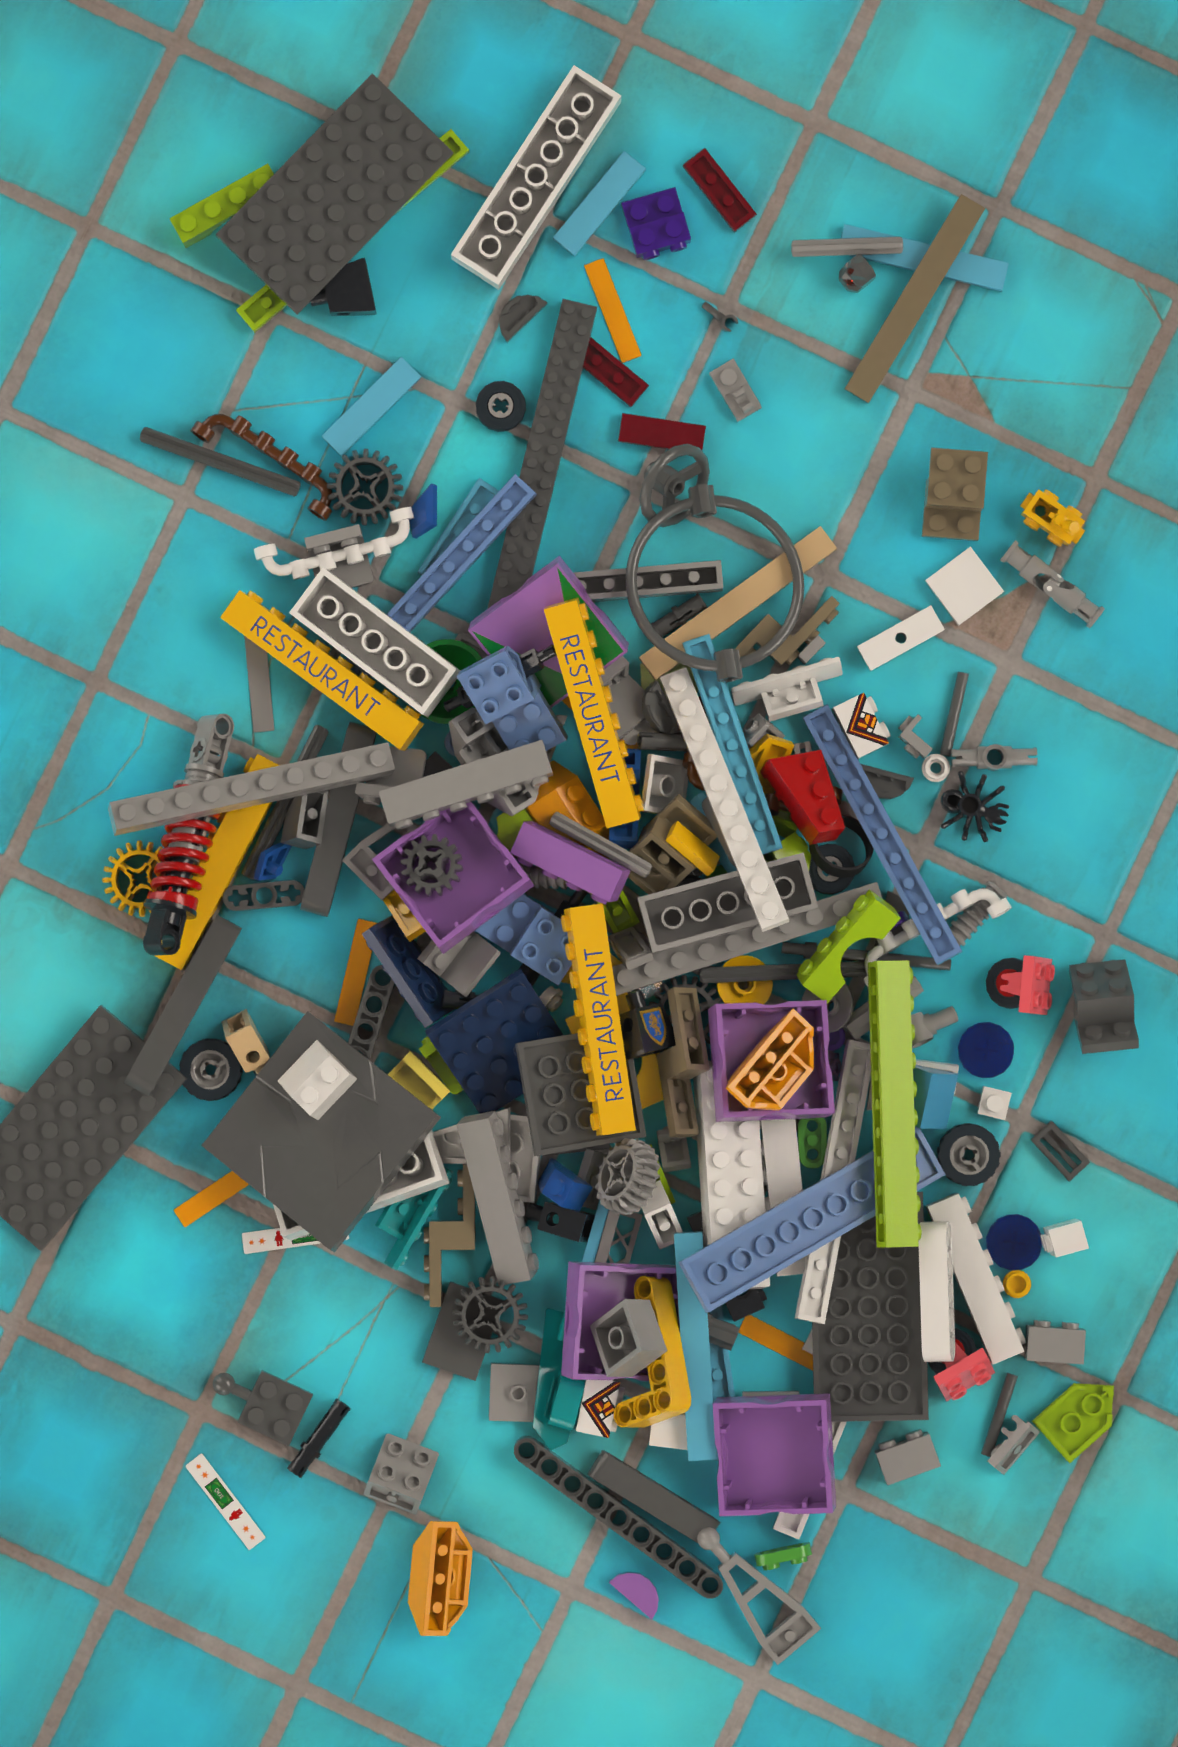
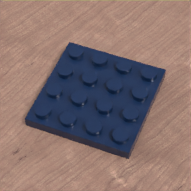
[425,969,563,1113]

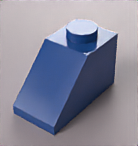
[538,1158,593,1211]

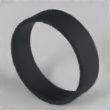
[809,815,874,878]

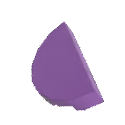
[609,1572,659,1620]

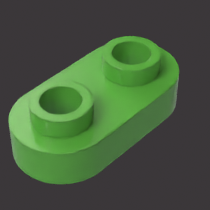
[798,1118,827,1169]
[754,1542,812,1570]

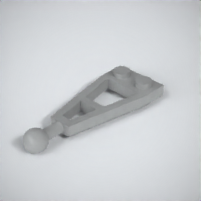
[342,823,417,901]
[697,1527,821,1665]

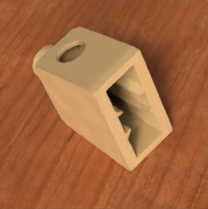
[222,1009,270,1076]

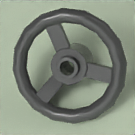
[639,444,710,527]

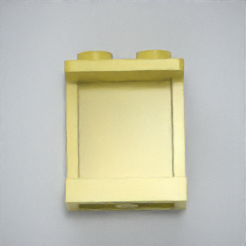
[388,1051,450,1109]

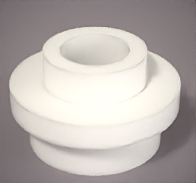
[922,754,950,782]
[539,986,563,1012]

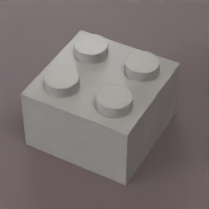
[590,1299,667,1377]

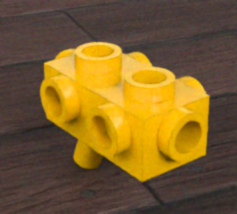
[1020,489,1085,547]

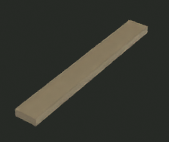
[845,194,985,403]

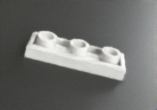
[857,605,945,671]

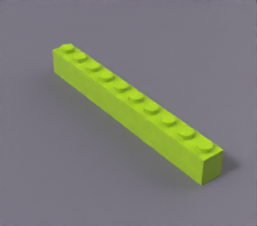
[868,960,922,1248]

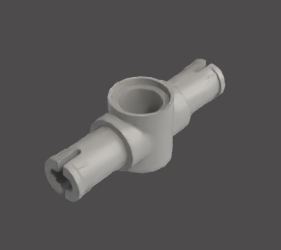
[951,744,1038,771]
[911,1006,958,1048]

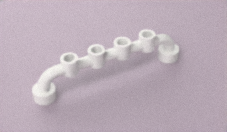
[253,507,414,580]
[863,889,1012,987]

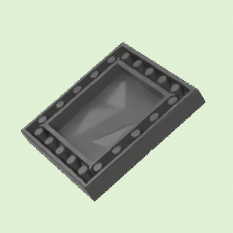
[201,1011,441,1252]

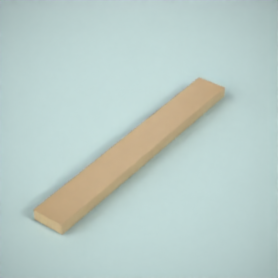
[639,526,837,681]

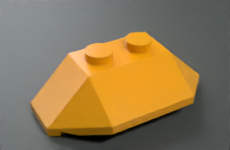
[526,760,609,859]
[726,1009,814,1111]
[408,1521,473,1636]

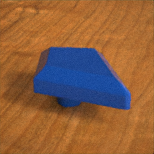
[409,484,437,539]
[254,842,292,881]

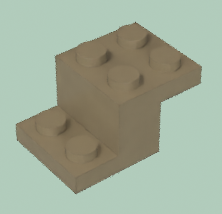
[922,447,988,541]
[618,794,717,895]

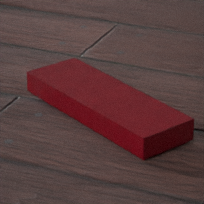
[683,148,757,233]
[583,337,649,407]
[618,413,706,450]

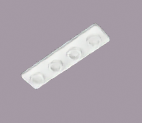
[731,657,843,722]

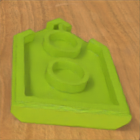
[1032,1383,1114,1463]

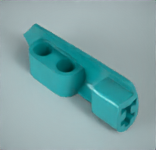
[532,1308,586,1451]

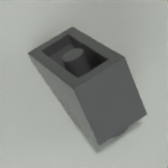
[281,790,329,849]

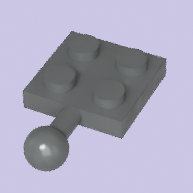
[213,1370,313,1446]

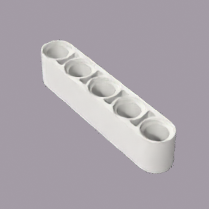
[919,1221,955,1362]

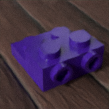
[621,187,691,260]

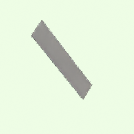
[244,636,274,732]

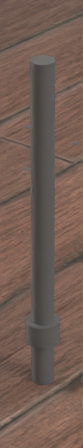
[781,941,951,971]

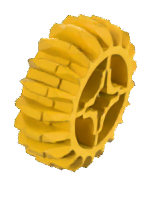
[102,840,163,917]

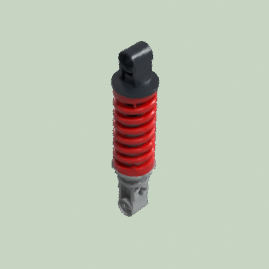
[143,714,234,956]

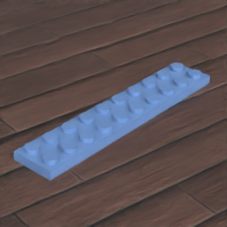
[678,1127,946,1313]

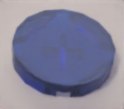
[957,1022,1014,1078]
[986,1214,1042,1270]

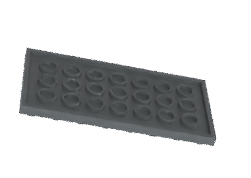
[215,73,454,315]
[0,1005,187,1251]
[812,1192,929,1422]

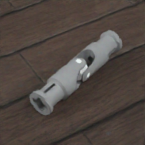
[1000,540,1105,629]

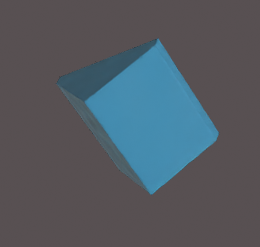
[913,1065,958,1129]

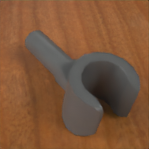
[702,302,738,332]

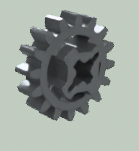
[401,834,463,897]

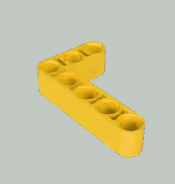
[614,1276,691,1428]

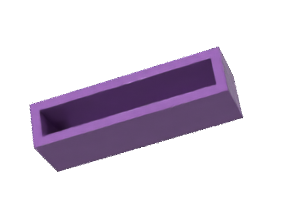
[510,821,631,904]

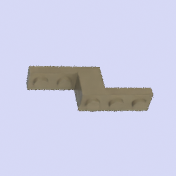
[726,596,840,683]
[656,987,710,1137]
[424,1164,475,1307]

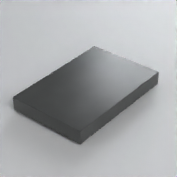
[422,1281,504,1381]

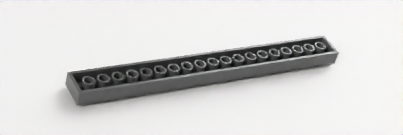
[487,299,597,609]

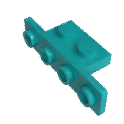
[375,1167,453,1270]

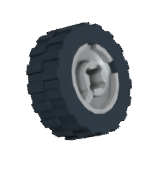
[179,1038,243,1101]
[937,1123,1001,1186]

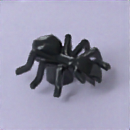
[940,771,1009,842]

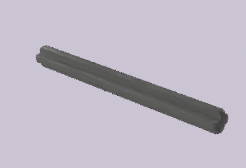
[140,427,301,496]
[242,725,328,880]
[699,961,866,983]

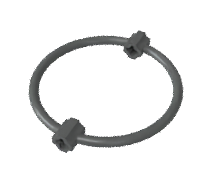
[626,484,804,683]

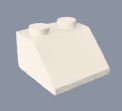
[278,1040,357,1120]

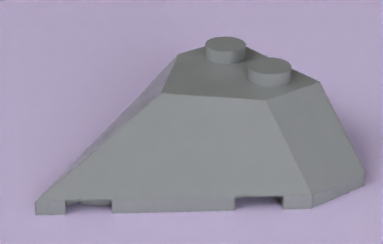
[448,708,567,816]

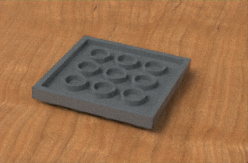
[515,1033,647,1156]

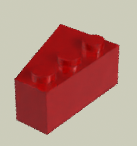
[760,750,845,845]

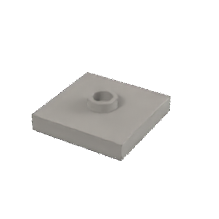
[489,1363,539,1422]

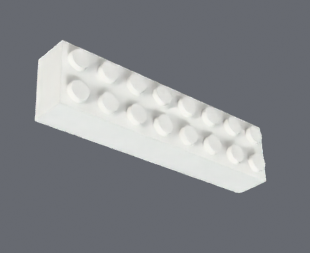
[451,65,621,290]
[693,1061,770,1289]

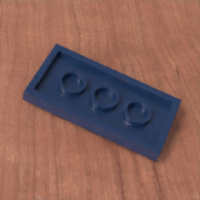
[362,915,454,1028]

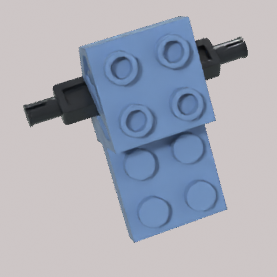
[443,644,568,751]
[475,890,588,986]

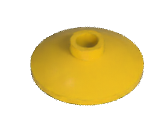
[716,955,773,1004]

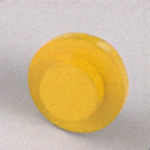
[1003,1270,1031,1298]

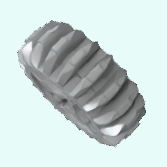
[595,1138,661,1215]

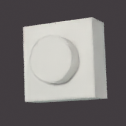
[977,1086,1012,1120]

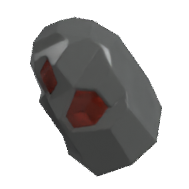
[839,254,876,293]

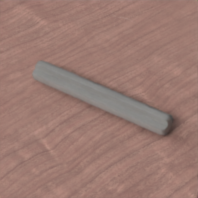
[791,237,903,257]
[549,812,652,878]

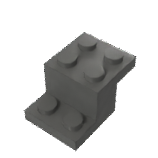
[1069,959,1139,1054]

